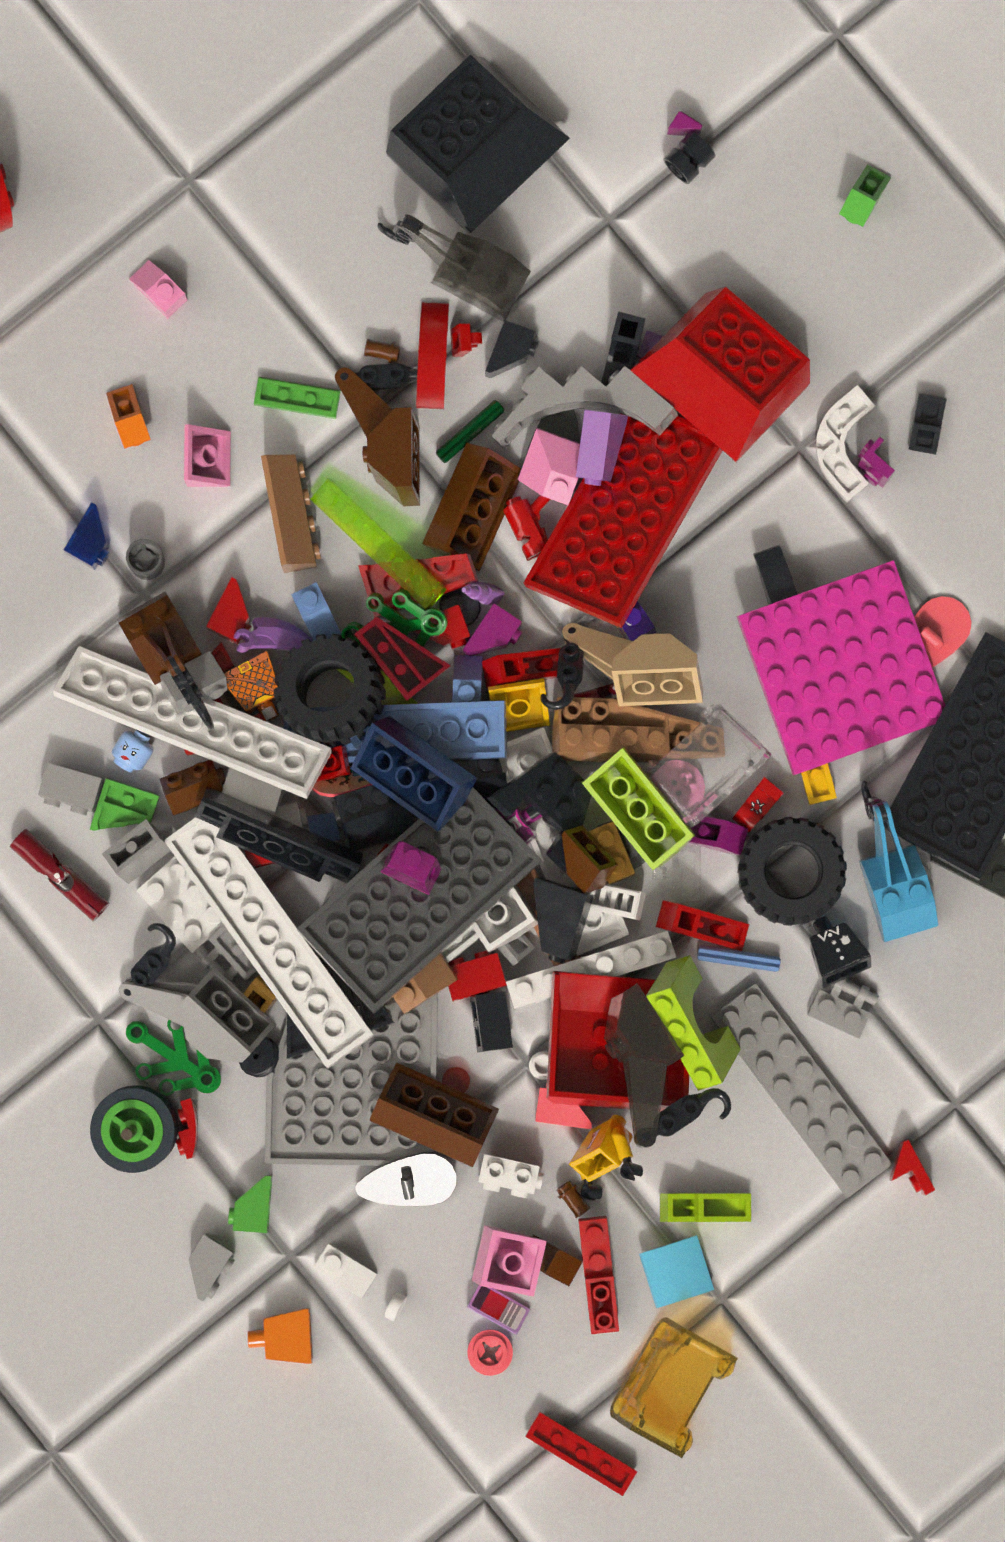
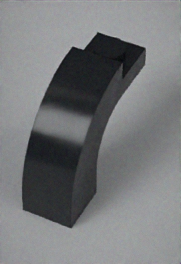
[601,311,646,386]

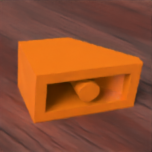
[106,384,151,449]

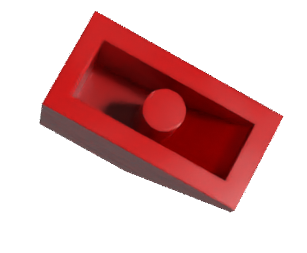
[206,577,252,645]
[413,605,471,650]

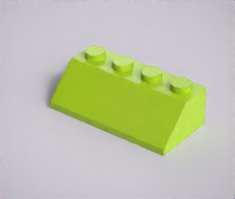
[582,747,695,870]

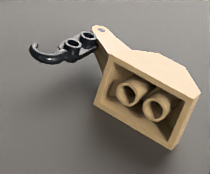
[541,623,703,710]

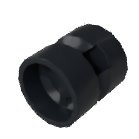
[663,131,716,184]

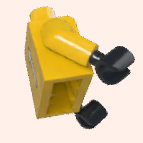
[569,1114,643,1201]

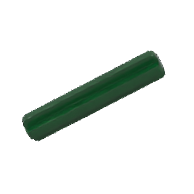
[436,400,504,463]

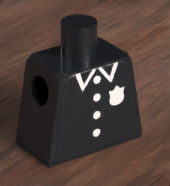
[809,916,871,988]

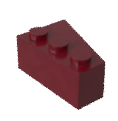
[354,616,451,701]

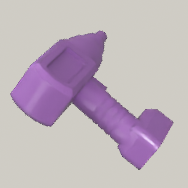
[462,581,505,606]

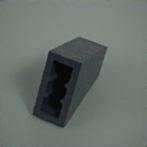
[533,878,594,963]

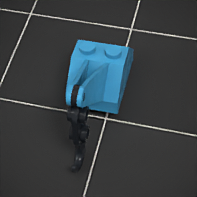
[859,781,938,942]

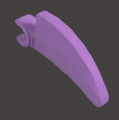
[234,617,313,653]

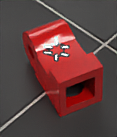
[732,777,783,833]

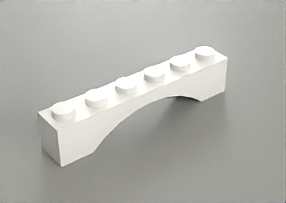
[506,931,676,1010]

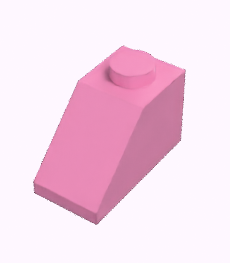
[129,260,187,319]

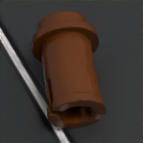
[364,339,400,363]
[556,1181,590,1218]

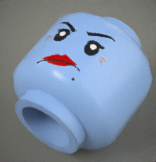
[112,730,154,773]

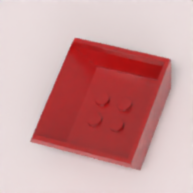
[630,286,810,463]
[546,971,690,1112]

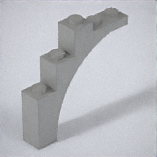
[491,366,678,449]

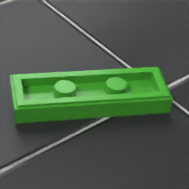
[254,377,341,419]

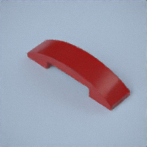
[416,302,449,409]

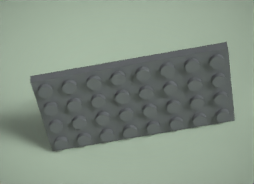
[297,788,542,1013]

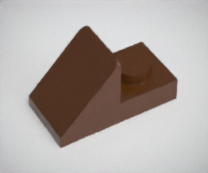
[532,1234,582,1287]

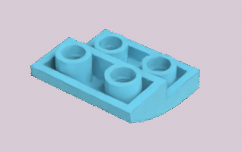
[639,1235,714,1308]

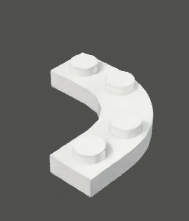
[816,385,875,503]

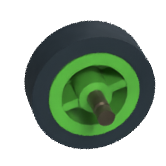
[90,1085,178,1173]

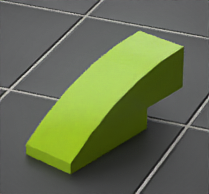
[660,1193,751,1222]

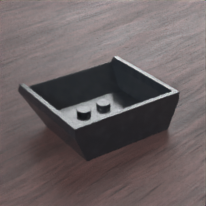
[386,54,570,234]

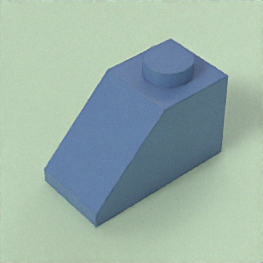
[291,582,341,641]
[452,655,483,703]

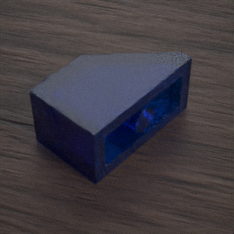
[63,502,110,570]

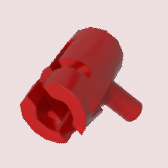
[503,495,551,561]

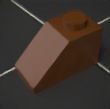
[562,825,618,894]

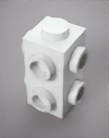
[478,1154,544,1198]

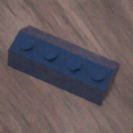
[350,716,477,832]

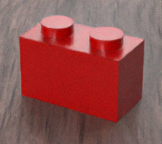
[448,950,507,1002]

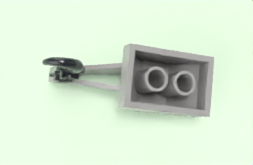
[119,923,277,1062]

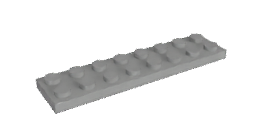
[710,983,892,1198]

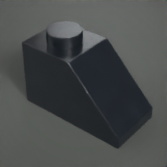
[485,320,539,378]

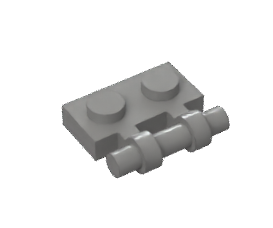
[194,925,257,989]
[808,978,879,1039]

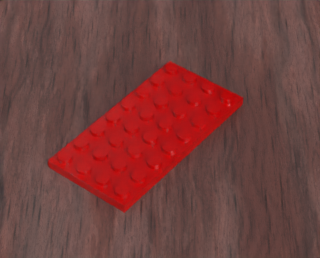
[523,413,723,628]

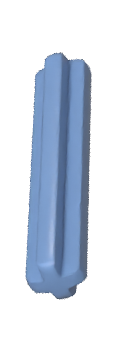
[697,945,781,972]

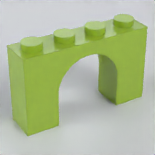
[646,955,741,1091]

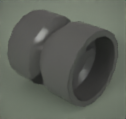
[126,539,165,580]

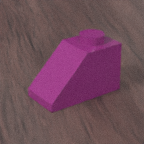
[463,604,523,656]
[684,813,748,856]

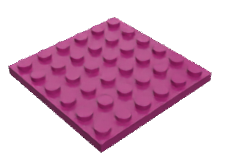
[736,560,945,775]

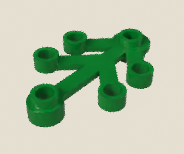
[341,589,448,647]
[126,1020,221,1096]

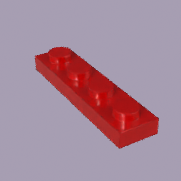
[525,1412,637,1496]

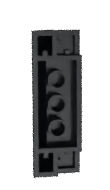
[334,758,507,851]
[194,786,363,883]

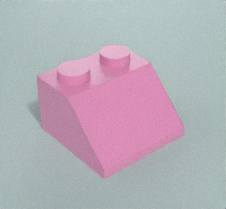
[472,1225,546,1297]

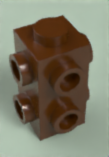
[159,759,226,816]

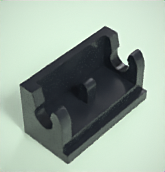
[470,991,513,1053]

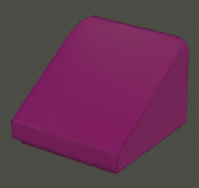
[667,111,702,136]

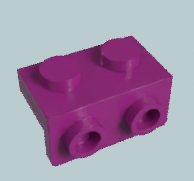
[857,437,895,488]

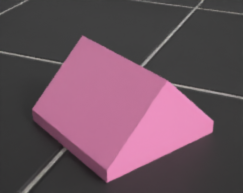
[184,424,231,487]

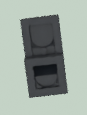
[909,393,947,455]

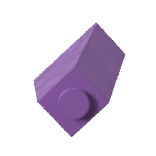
[576,410,628,486]

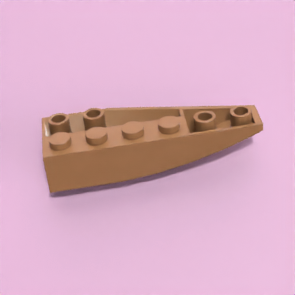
[552,697,724,762]

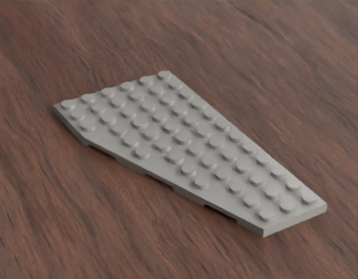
[265,838,438,1166]

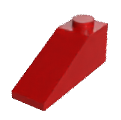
[482,648,561,689]
[655,900,750,951]

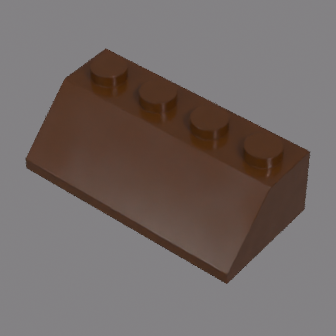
[422,443,521,571]
[369,1062,499,1167]

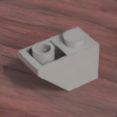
[189,1234,235,1301]

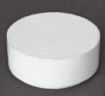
[385,1292,408,1322]

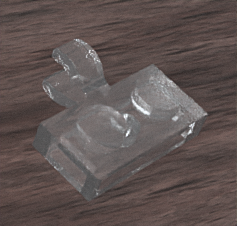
[652,845,701,902]

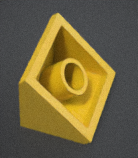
[488,678,550,732]

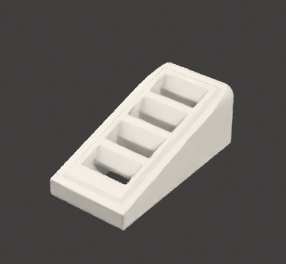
[589,884,646,920]

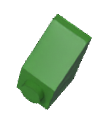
[839,164,891,227]
[228,1176,273,1233]

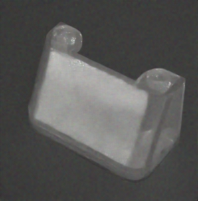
[641,704,772,828]

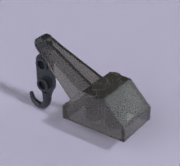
[377,214,531,322]
[604,983,731,1148]

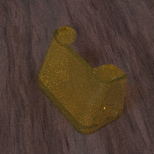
[610,1317,738,1458]

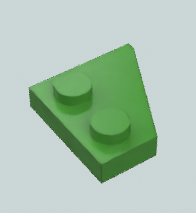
[89,778,160,831]

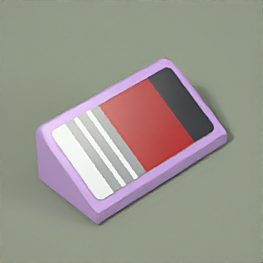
[467,1285,530,1335]

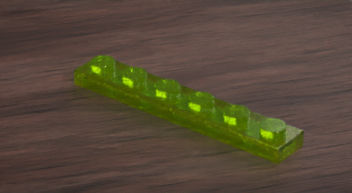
[310,478,447,610]

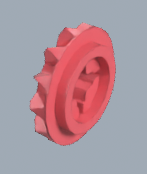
[467,1329,513,1376]

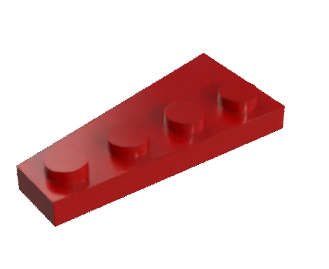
[358,553,479,618]

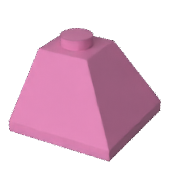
[518,428,580,505]

